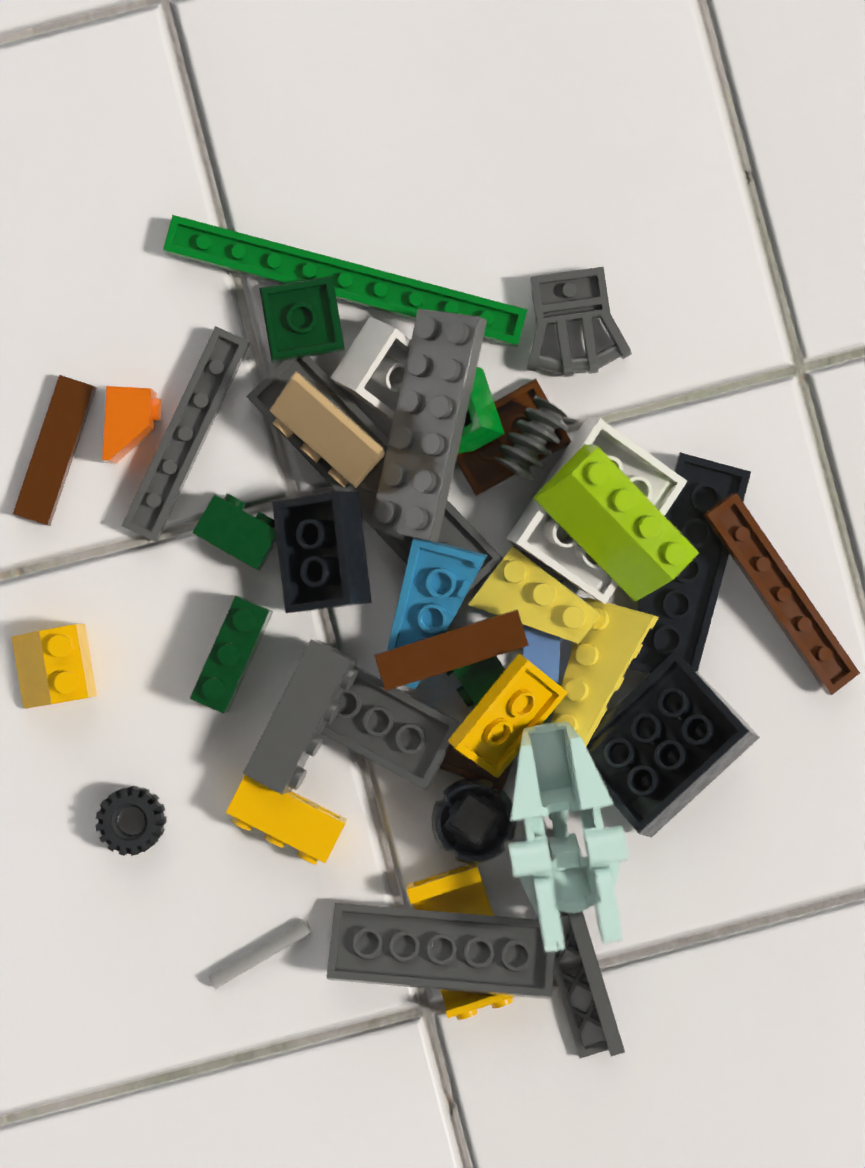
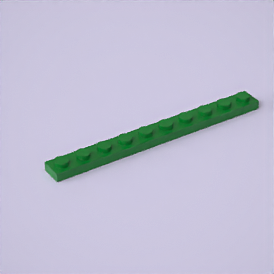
[163,215,527,347]

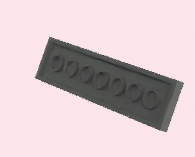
[246,357,503,592]

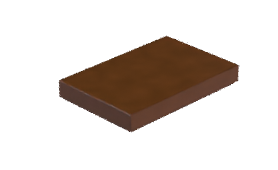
[456,379,571,497]

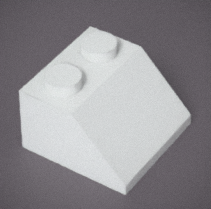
[330,317,411,421]

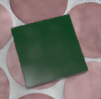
[259,276,345,363]

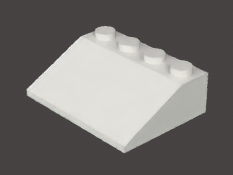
[506,417,687,604]

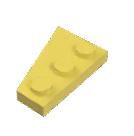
[468,546,602,644]

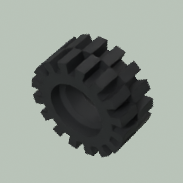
[95,786,167,856]

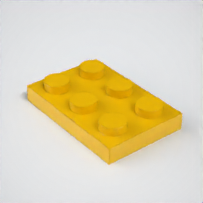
[448,653,568,778]

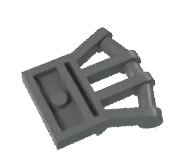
[527,267,632,377]

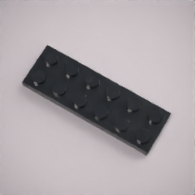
[628,452,751,674]

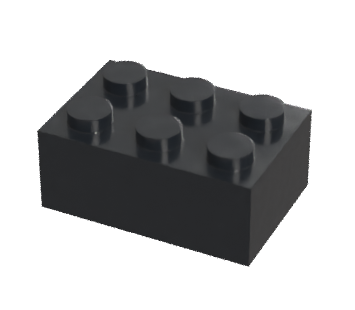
[272,491,372,613]

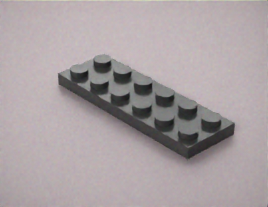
[370,309,487,542]
[326,903,555,999]

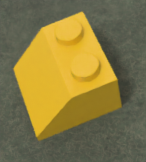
[11,624,97,709]

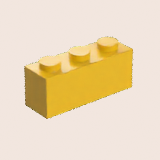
[226,775,347,865]

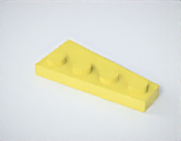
[551,597,659,746]

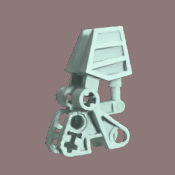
[508,722,628,953]

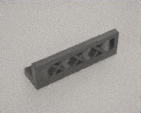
[537,911,625,1058]

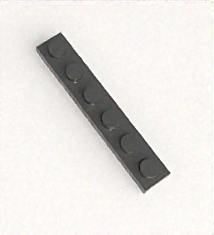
[122,326,250,542]

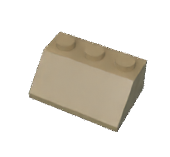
[270,372,385,488]

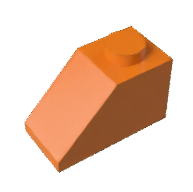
[102,386,162,464]

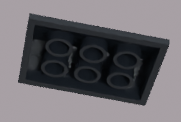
[586,650,760,838]

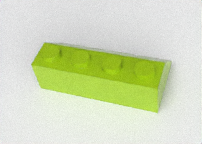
[533,444,699,602]

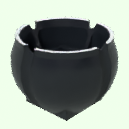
[431,777,517,864]

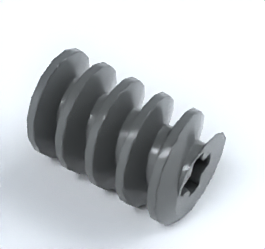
[494,395,569,481]

